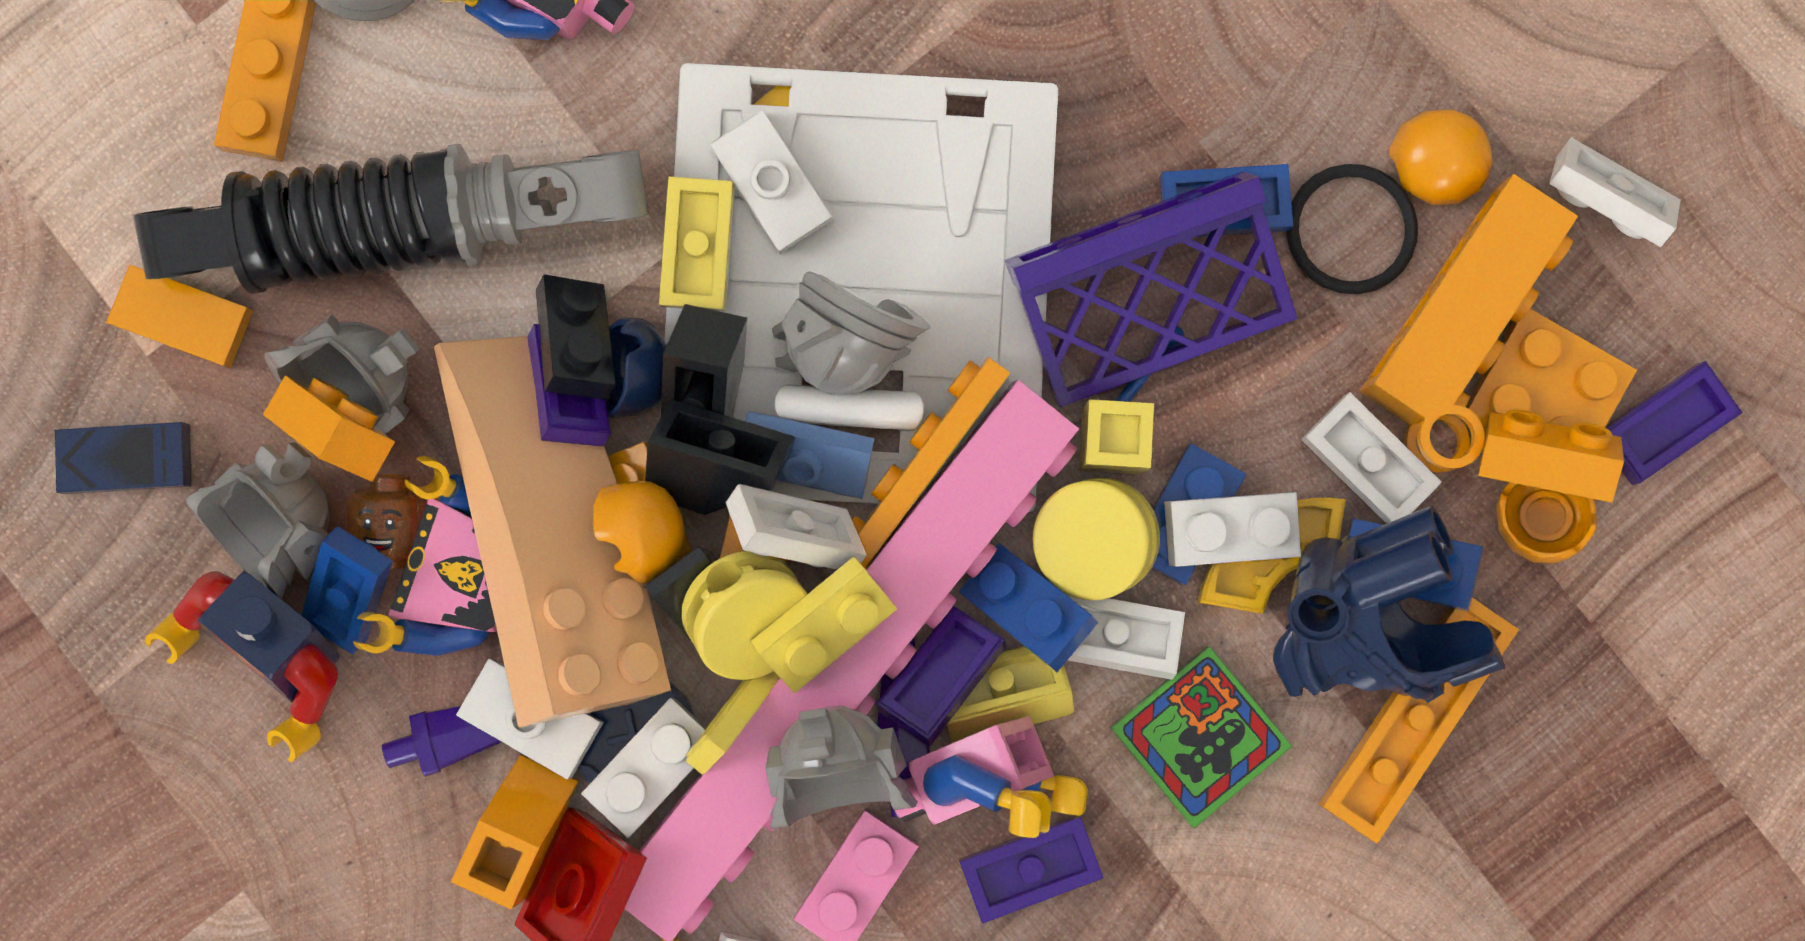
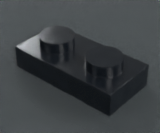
[536,274,616,400]

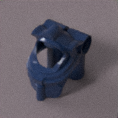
[1273,505,1505,703]

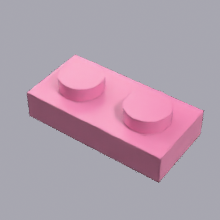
[793,808,919,941]

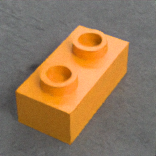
[263,375,395,482]
[1478,410,1624,503]

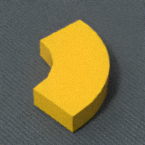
[1197,497,1346,614]

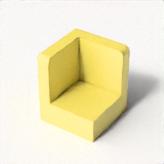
[1079,399,1154,474]

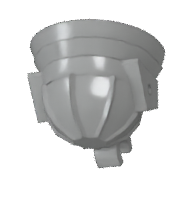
[772,271,930,394]
[264,314,420,434]
[186,443,330,600]
[765,705,918,829]

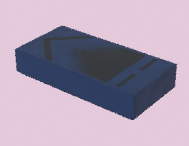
[54,422,192,494]

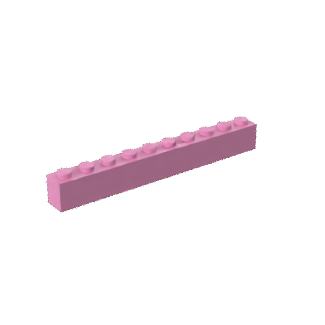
[624,380,1079,941]

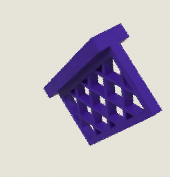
[1005,171,1298,408]

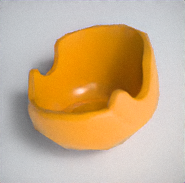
[1389,109,1492,205]
[593,481,685,583]
[1496,482,1598,564]

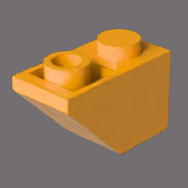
[451,754,580,910]

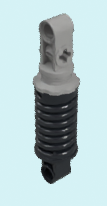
[133,144,649,294]

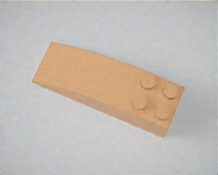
[434,336,671,728]

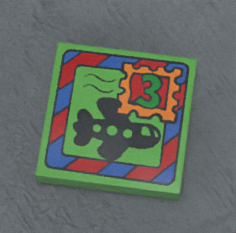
[1109,646,1292,828]

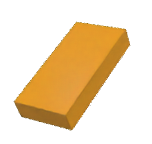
[106,264,254,369]

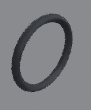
[1286,164,1418,294]

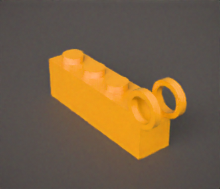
[1359,174,1578,474]

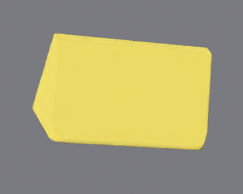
[947,646,1074,743]

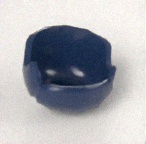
[606,318,667,418]

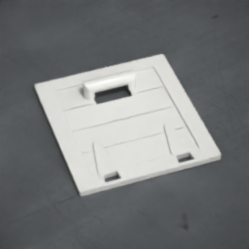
[660,63,1058,512]

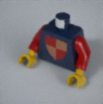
[145,570,340,763]

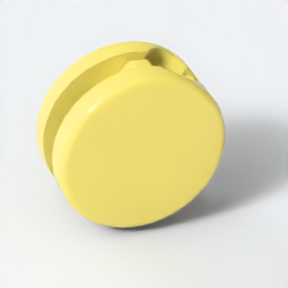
[1032,478,1160,600]
[682,551,807,680]

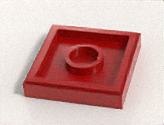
[515,807,647,941]

